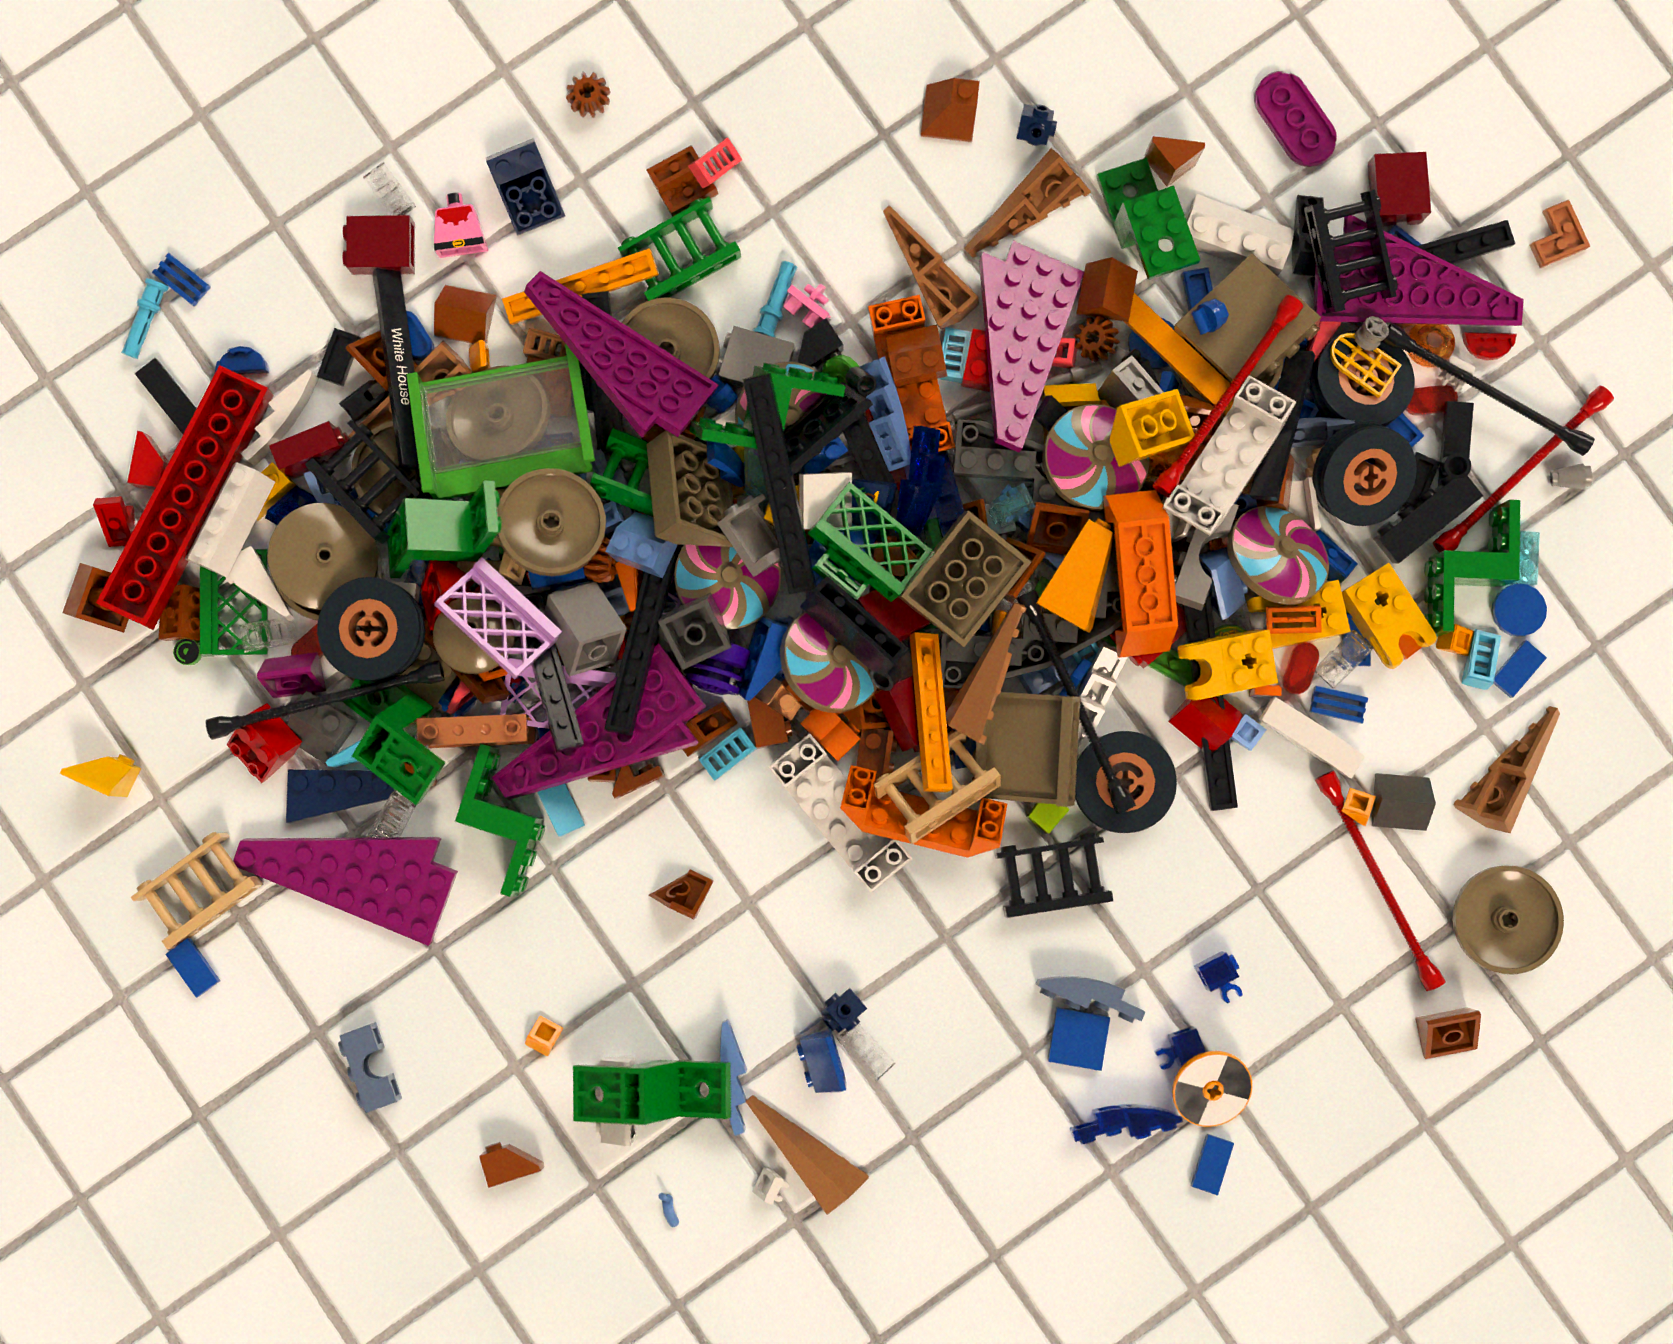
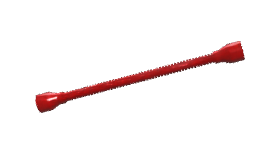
[1153,295,1304,498]
[1433,385,1614,553]
[1315,770,1446,991]

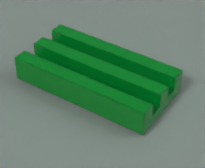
[812,547,871,601]

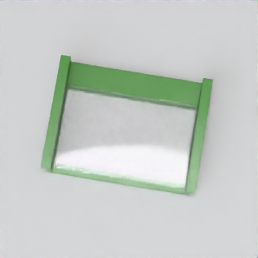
[407,344,595,500]

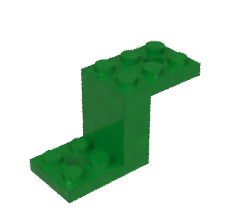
[1096,158,1201,280]
[689,362,846,449]
[386,480,502,579]
[1424,500,1520,637]
[342,679,446,805]
[455,744,546,897]
[573,1060,731,1125]

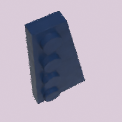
[286,769,396,823]

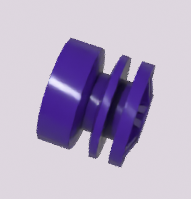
[685,643,751,696]

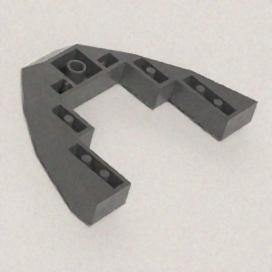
[940,419,1123,688]

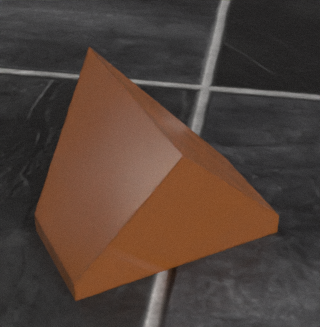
[648,869,714,920]

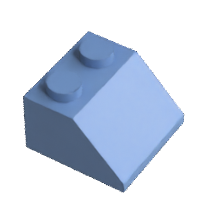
[606,512,678,578]
[1199,547,1248,620]

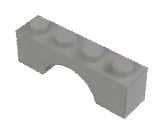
[1174,504,1239,611]

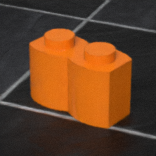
[800,709,860,762]

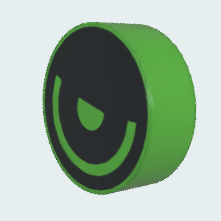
[173,639,202,666]

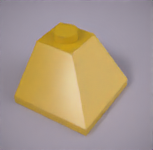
[59,754,141,797]

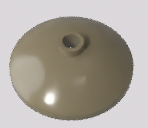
[433,598,515,674]

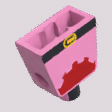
[434,193,488,258]

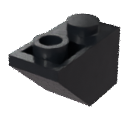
[797,318,844,371]

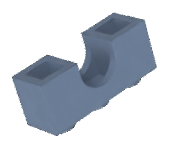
[338,1022,402,1113]

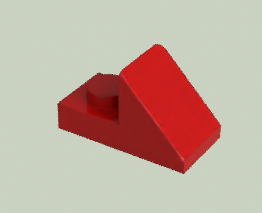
[93,496,135,547]

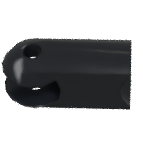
[339,380,387,423]

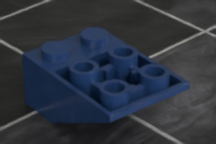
[485,138,565,236]

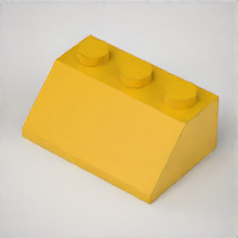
[1109,389,1195,467]

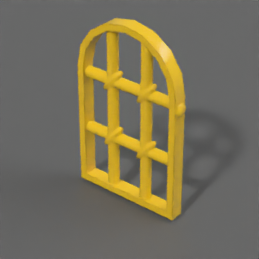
[1330,333,1401,398]

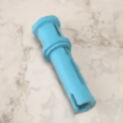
[753,261,797,337]
[121,278,169,359]

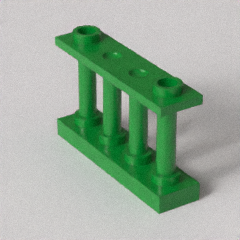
[618,197,741,301]
[590,428,653,517]

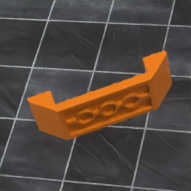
[868,295,955,458]
[1103,490,1178,658]
[840,765,1007,858]

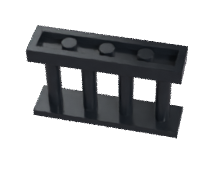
[1304,189,1398,313]
[305,420,428,544]
[995,833,1114,918]

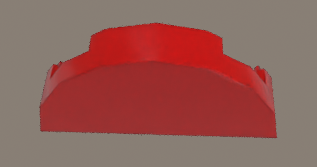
[1462,332,1517,361]

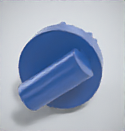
[1191,299,1229,335]
[707,375,738,413]

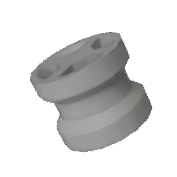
[1354,316,1389,351]

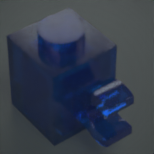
[1194,951,1243,1004]
[1154,1026,1205,1070]

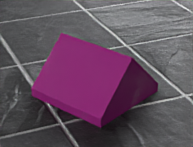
[257,652,326,698]

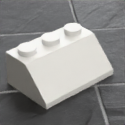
[596,1056,636,1146]

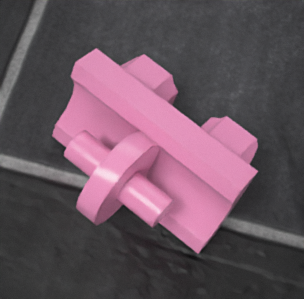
[783,284,831,328]

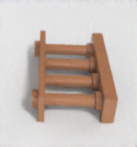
[417,714,537,749]

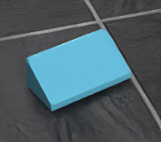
[537,784,585,837]

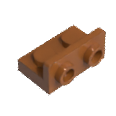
[158,584,200,641]
[856,729,898,783]

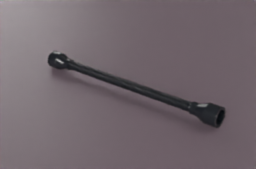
[1381,323,1595,456]
[1016,589,1136,814]
[206,660,445,740]

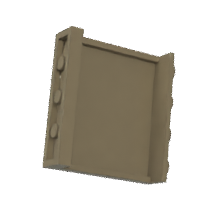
[1174,253,1321,390]
[971,692,1080,807]

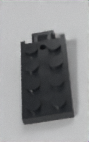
[784,366,877,475]

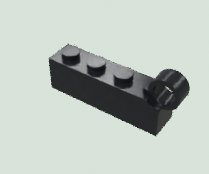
[1373,452,1484,564]
[800,576,909,691]

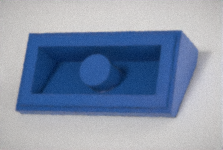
[1316,529,1358,583]

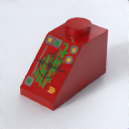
[127,431,169,490]

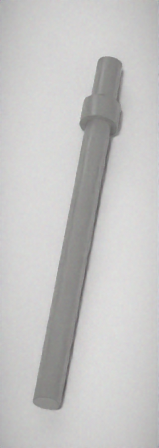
[952,361,1103,422]

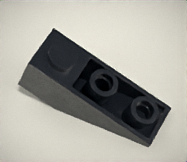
[1292,195,1324,276]

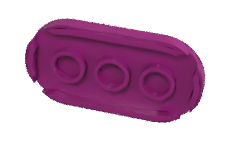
[1254,71,1337,167]

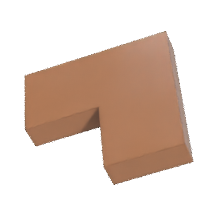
[1529,200,1590,269]

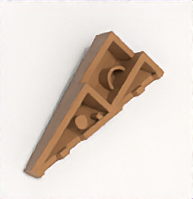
[964,148,1091,258]
[883,205,979,329]
[348,340,472,438]
[946,602,1026,744]
[1453,706,1560,834]
[746,1095,869,1215]

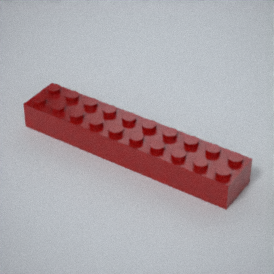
[96,365,274,630]

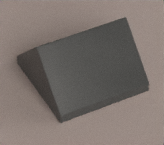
[1372,773,1436,831]

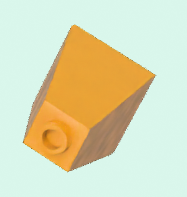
[1037,518,1115,633]

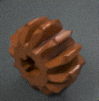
[566,72,611,118]
[1074,316,1120,362]
[584,538,617,583]

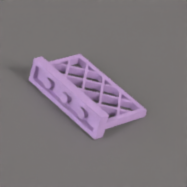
[434,558,562,679]
[500,658,616,729]

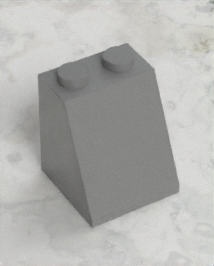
[544,582,627,677]

